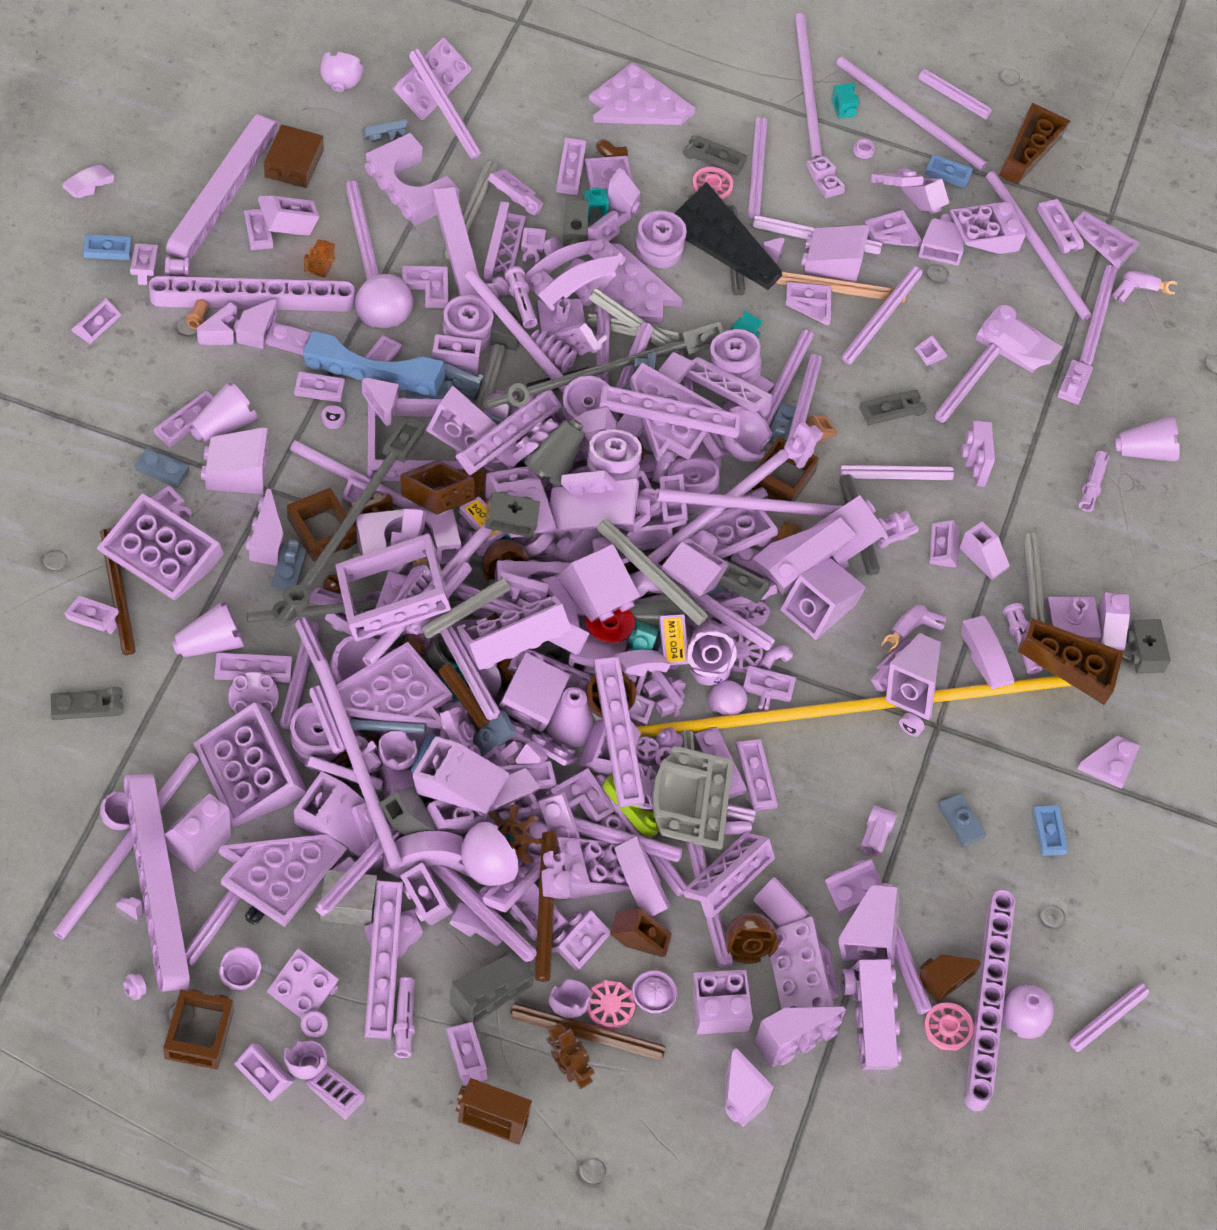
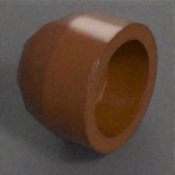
[323,574,341,594]

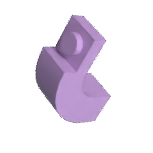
[383,831,471,879]

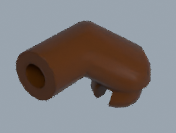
[596,139,628,157]

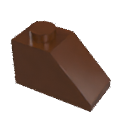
[610,908,672,957]
[919,955,981,1003]

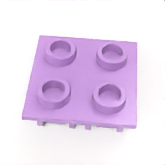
[267,948,339,1019]

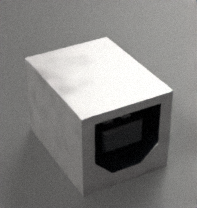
[320,870,377,926]

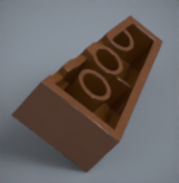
[998,103,1071,185]
[1018,618,1124,705]

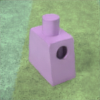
[918,214,964,266]

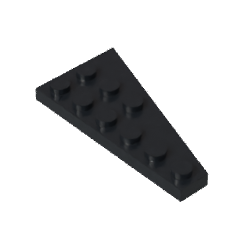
[674,182,782,290]

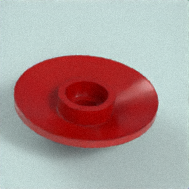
[586,609,635,643]

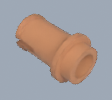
[186,300,210,329]

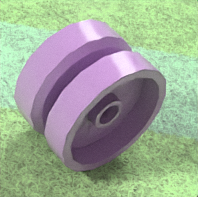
[635,210,687,268]
[442,295,494,351]
[710,329,762,384]
[562,376,614,421]
[586,429,642,481]
[668,457,720,514]
[290,702,344,764]

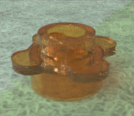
[399,638,426,657]

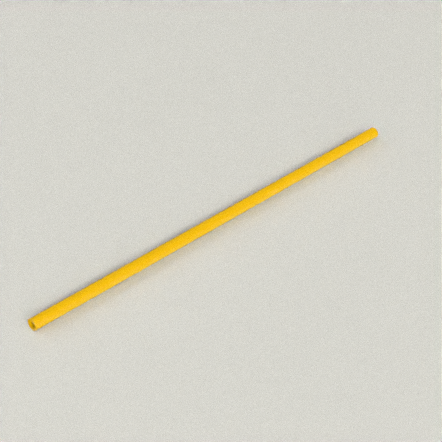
[637,676,1072,738]

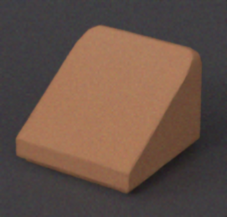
[805,416,837,442]

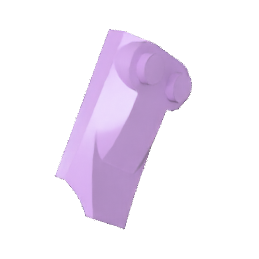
[975,305,1063,373]
[693,508,778,558]

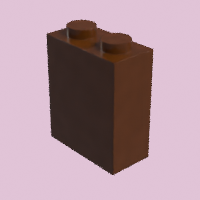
[264,124,324,188]

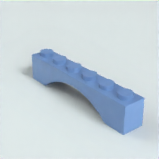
[303,331,445,397]

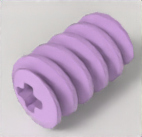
[527,330,578,374]

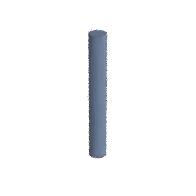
[350,719,426,734]

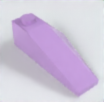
[752,517,856,595]

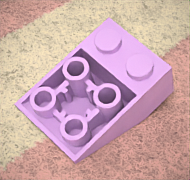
[950,201,1026,254]
[485,466,556,538]
[412,736,509,814]
[294,771,388,859]
[556,837,630,899]
[754,1007,846,1067]

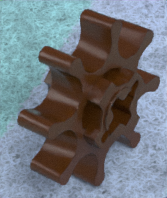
[489,805,544,864]
[546,1022,595,1089]

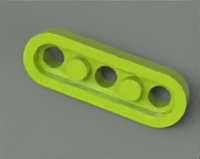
[603,774,660,838]

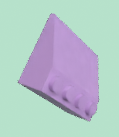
[97,493,224,601]
[193,702,307,827]

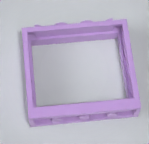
[367,398,463,481]
[335,533,451,642]

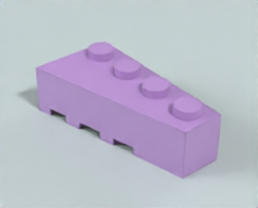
[426,386,519,472]
[457,596,571,670]
[427,793,541,835]

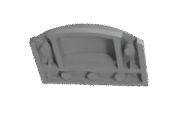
[652,746,733,850]

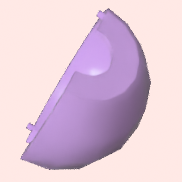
[355,274,414,328]
[720,406,773,462]
[330,635,389,684]
[461,822,518,886]

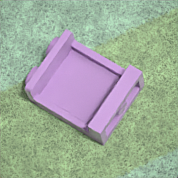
[812,495,889,569]

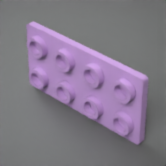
[393,37,472,120]
[547,470,639,533]
[504,716,580,766]
[771,917,840,1009]

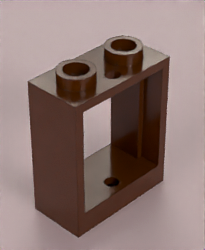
[751,437,819,502]
[400,460,475,515]
[287,488,357,562]
[163,989,234,1070]
[455,1078,532,1145]

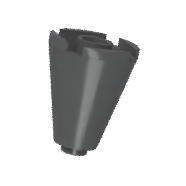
[524,418,585,487]
[629,591,685,635]

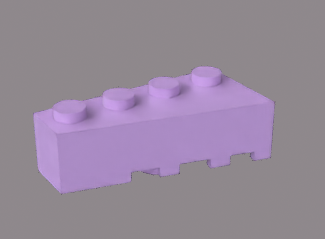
[850,959,901,1070]

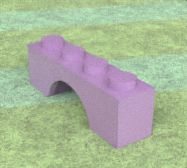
[592,517,687,564]

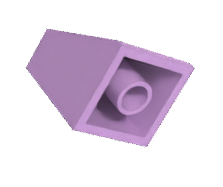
[801,225,870,282]
[201,428,268,494]
[557,544,640,622]
[780,558,866,640]
[568,623,630,676]
[886,633,941,720]
[498,652,570,732]
[164,793,231,873]
[839,883,900,965]

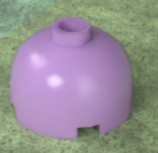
[320,52,364,92]
[1002,984,1054,1039]

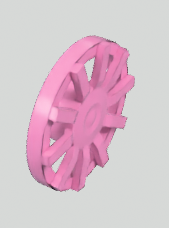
[692,167,733,199]
[586,980,635,1029]
[924,1002,974,1051]

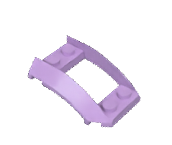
[524,238,626,311]

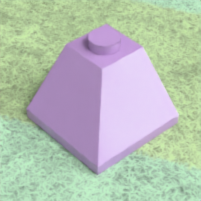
[725,1048,774,1127]

